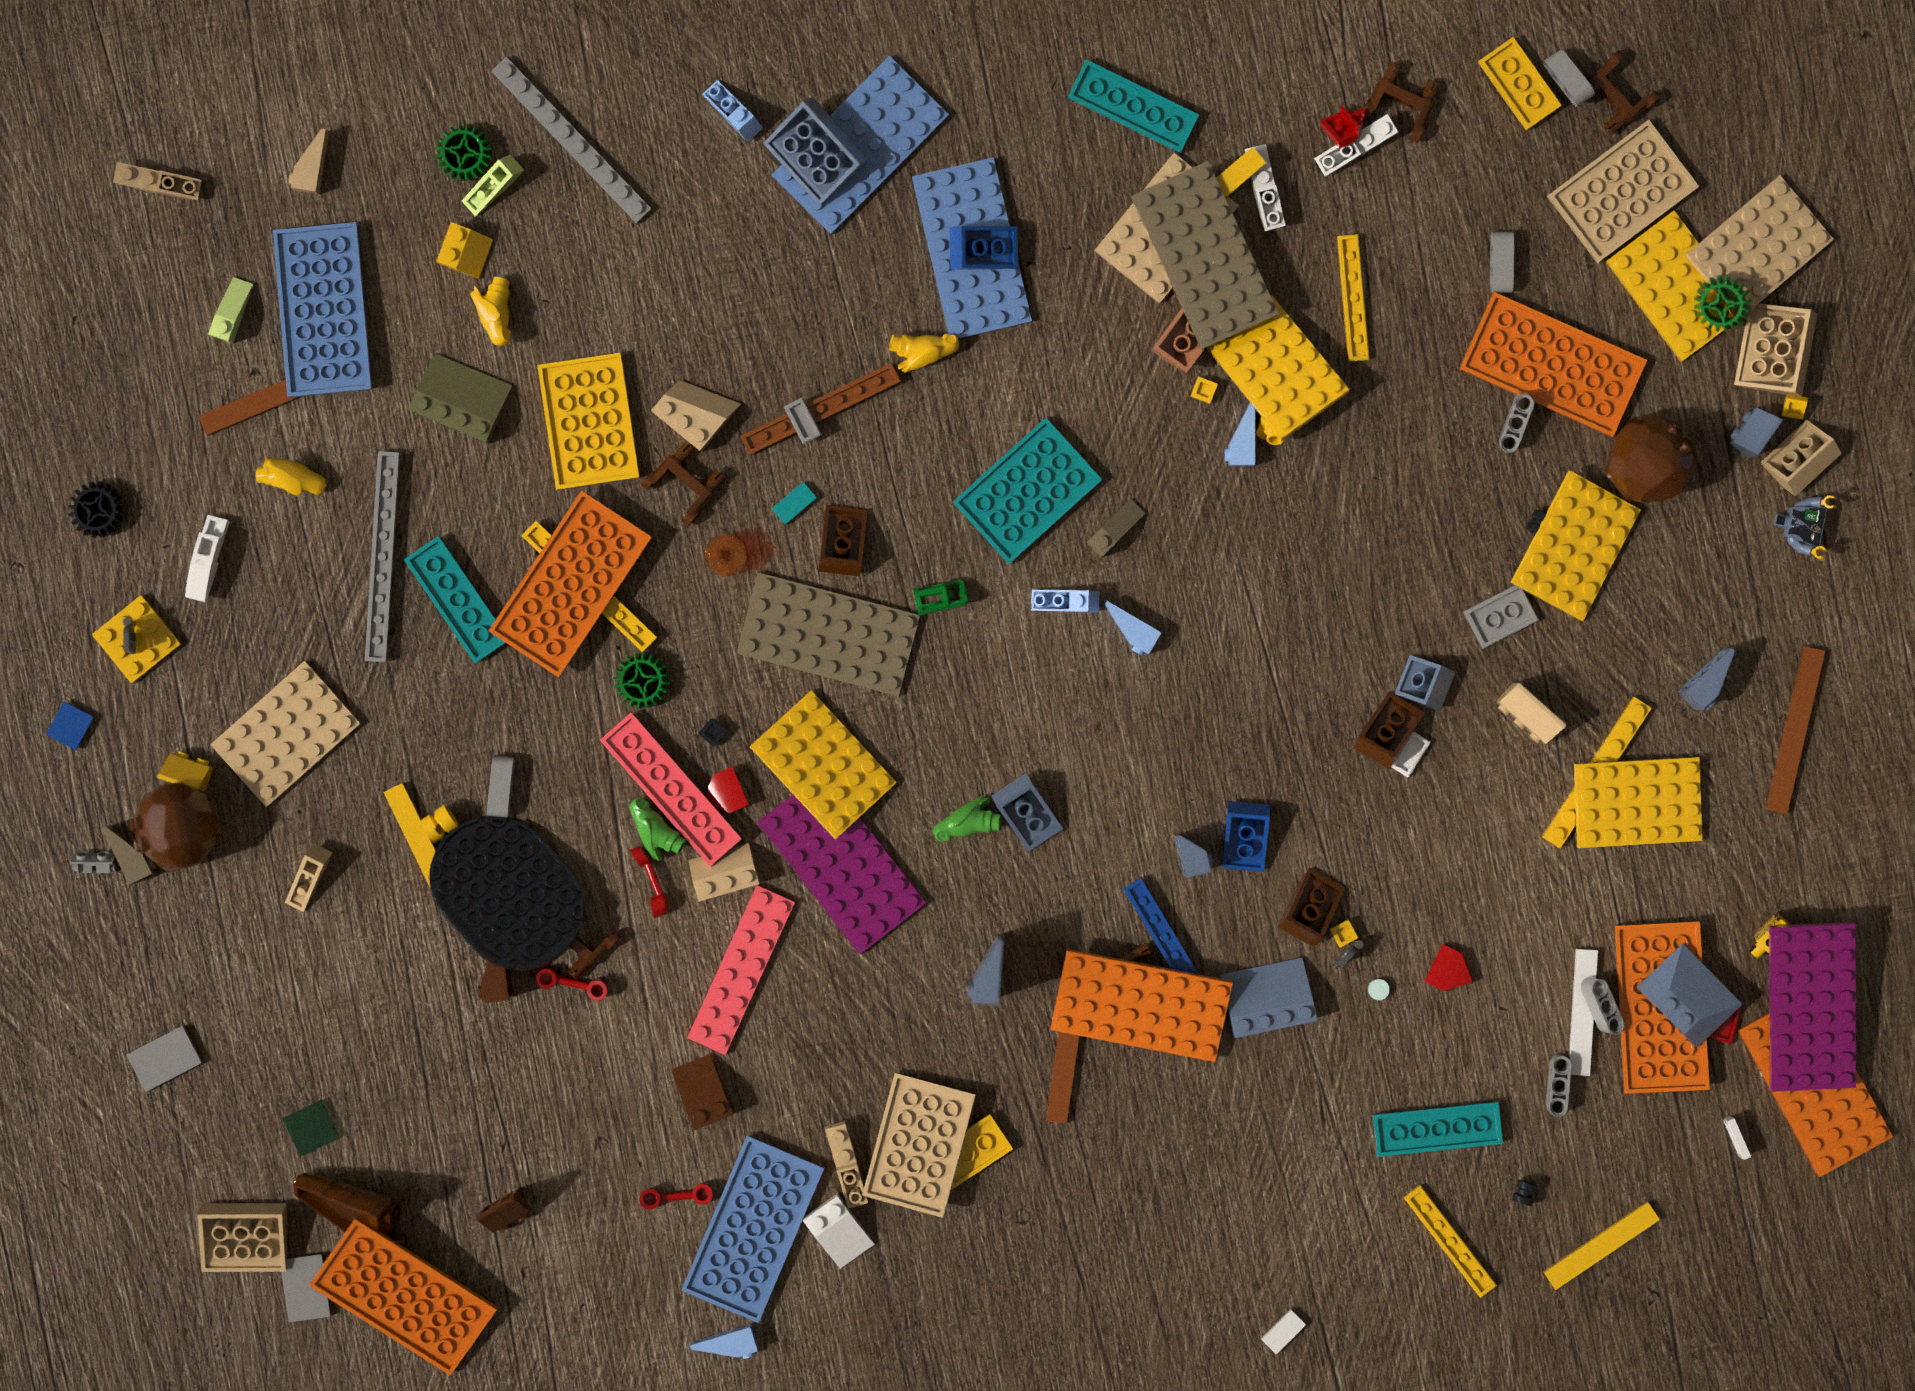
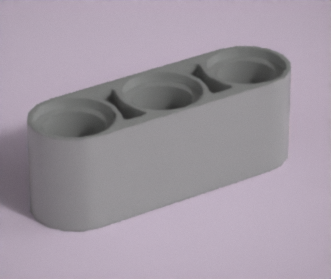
[1543,49,1595,107]
[1490,232,1514,293]
[1499,392,1534,453]
[487,755,515,818]
[1581,977,1624,1035]
[1546,1054,1572,1117]

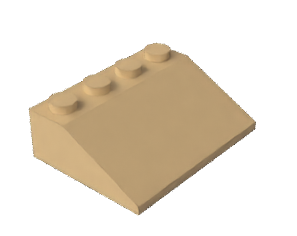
[1734,304,1817,397]
[198,1203,288,1272]

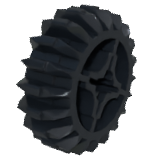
[68,481,126,538]

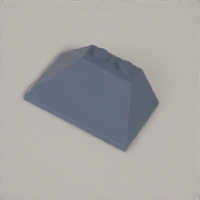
[1637,943,1742,1048]

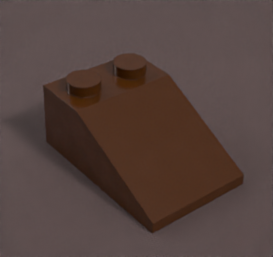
[818,505,868,577]
[1354,692,1425,770]
[1278,868,1345,947]
[478,962,514,1003]
[671,1054,734,1130]
[475,1187,532,1233]

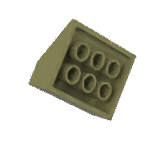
[408,354,513,444]

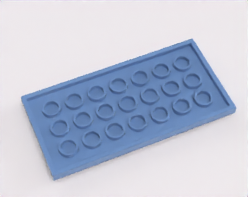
[771,56,949,235]
[912,157,1032,339]
[273,222,372,398]
[681,1135,824,1323]

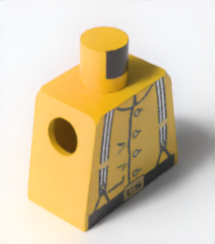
[1749,912,1790,959]

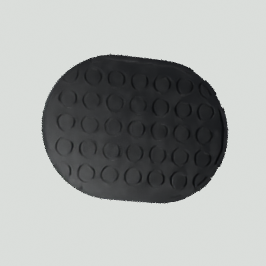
[429,816,584,970]

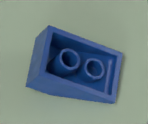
[950,226,1018,270]
[1222,801,1270,872]

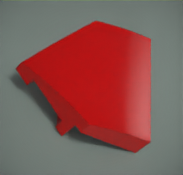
[1320,106,1366,149]
[705,766,749,813]
[1424,944,1474,991]

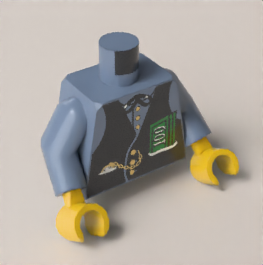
[1774,495,1837,561]

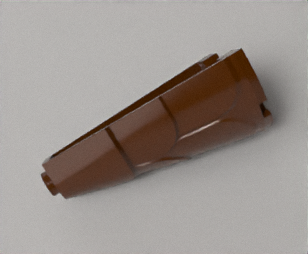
[293,1173,402,1239]

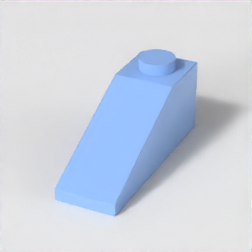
[1224,403,1255,466]
[1104,601,1161,656]
[690,1324,759,1359]

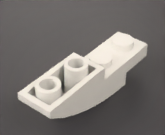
[1314,114,1399,177]
[1245,144,1285,231]
[185,515,230,603]

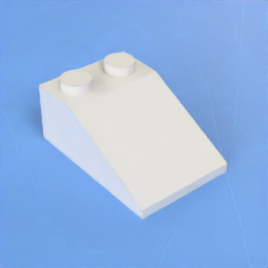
[803,1193,874,1269]

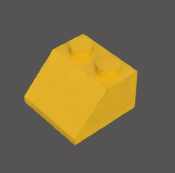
[436,222,493,279]
[157,751,214,791]

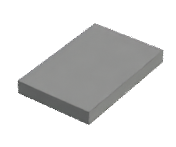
[1463,585,1539,649]
[127,1025,203,1092]
[282,1253,331,1322]

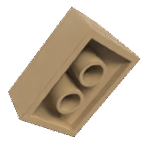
[1761,420,1842,496]
[1496,683,1566,744]
[688,843,761,902]

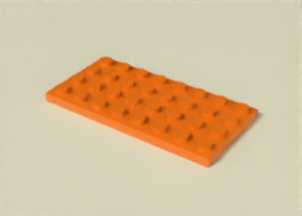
[1459,292,1647,437]
[489,490,652,678]
[1614,921,1710,1094]
[1050,949,1233,1062]
[1737,1012,1893,1177]
[309,1217,498,1376]

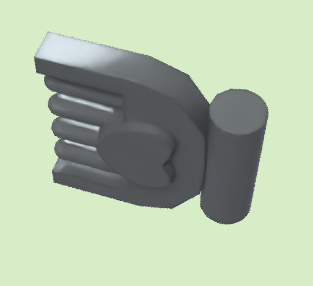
[122,618,136,654]
[1333,940,1364,968]

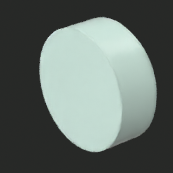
[1368,979,1389,1000]

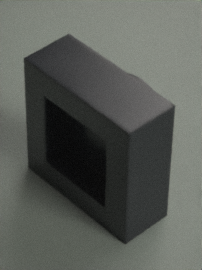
[698,717,728,747]

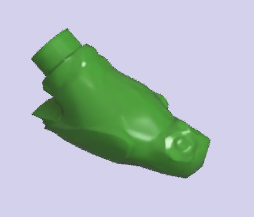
[933,796,1002,842]
[629,797,687,861]

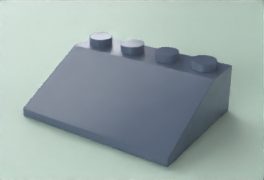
[763,97,869,206]
[968,935,1003,1005]
[1220,957,1317,1038]

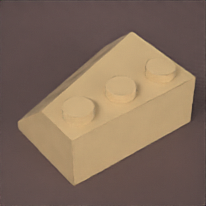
[651,380,741,452]

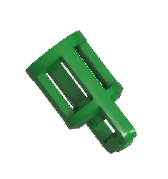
[913,580,968,617]

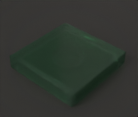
[282,1100,339,1156]

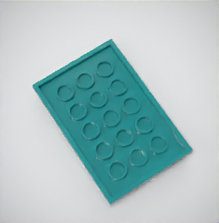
[953,418,1102,564]

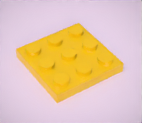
[92,595,182,684]

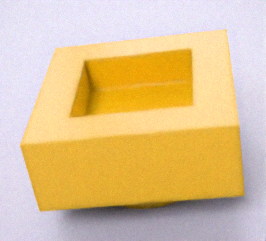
[1190,376,1218,404]
[1782,394,1808,420]
[1329,919,1358,948]

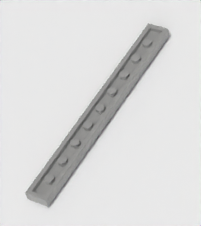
[491,57,652,224]
[365,451,400,662]

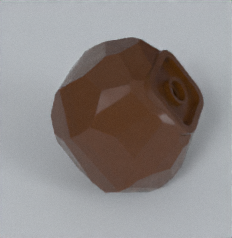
[1605,414,1695,502]
[130,783,222,872]

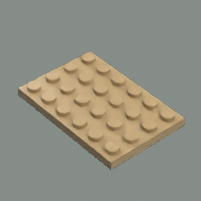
[1547,120,1699,263]
[1094,153,1239,304]
[1685,175,1834,318]
[210,661,361,807]
[862,1073,976,1218]

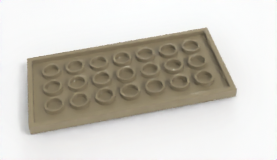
[1131,161,1279,350]
[737,572,920,696]

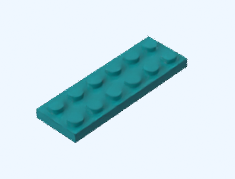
[1067,59,1199,153]
[404,536,506,664]
[1372,1101,1503,1157]

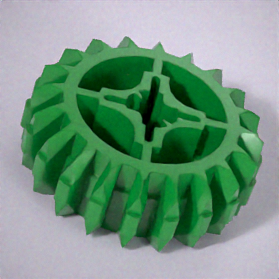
[435,124,492,181]
[1694,275,1752,332]
[613,652,670,709]

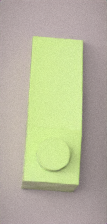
[462,155,524,216]
[208,277,254,343]

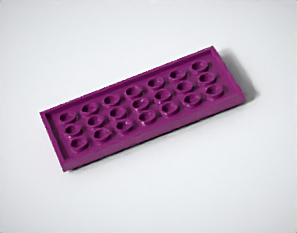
[757,794,926,954]
[1769,922,1856,1092]

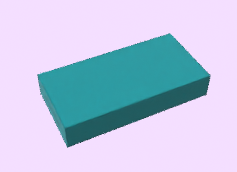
[772,482,817,525]

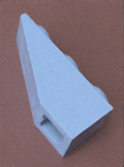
[702,80,763,142]
[1031,590,1100,613]

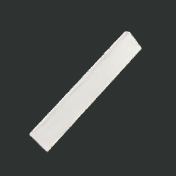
[1569,949,1598,1076]

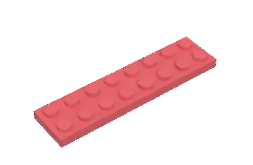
[600,713,742,866]
[687,885,795,1055]

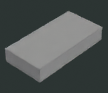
[784,398,822,445]

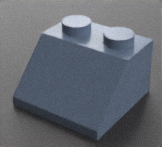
[1728,408,1782,458]
[1395,655,1455,711]
[1174,834,1214,878]

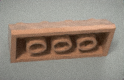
[1151,309,1204,373]

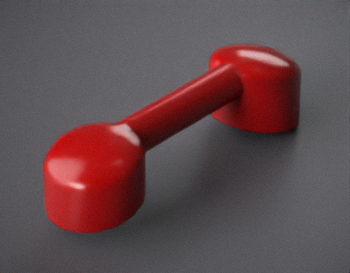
[629,846,668,919]
[535,967,609,1001]
[639,1183,713,1210]

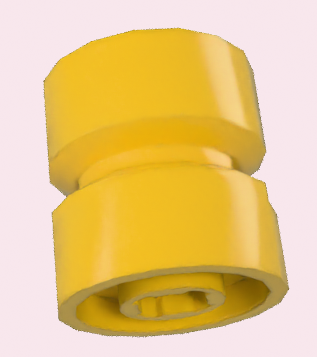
[420,804,459,843]

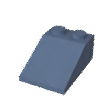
[1677,648,1735,710]
[991,773,1063,852]

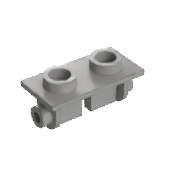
[70,851,116,873]

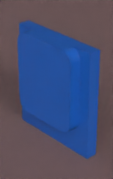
[46,701,94,750]

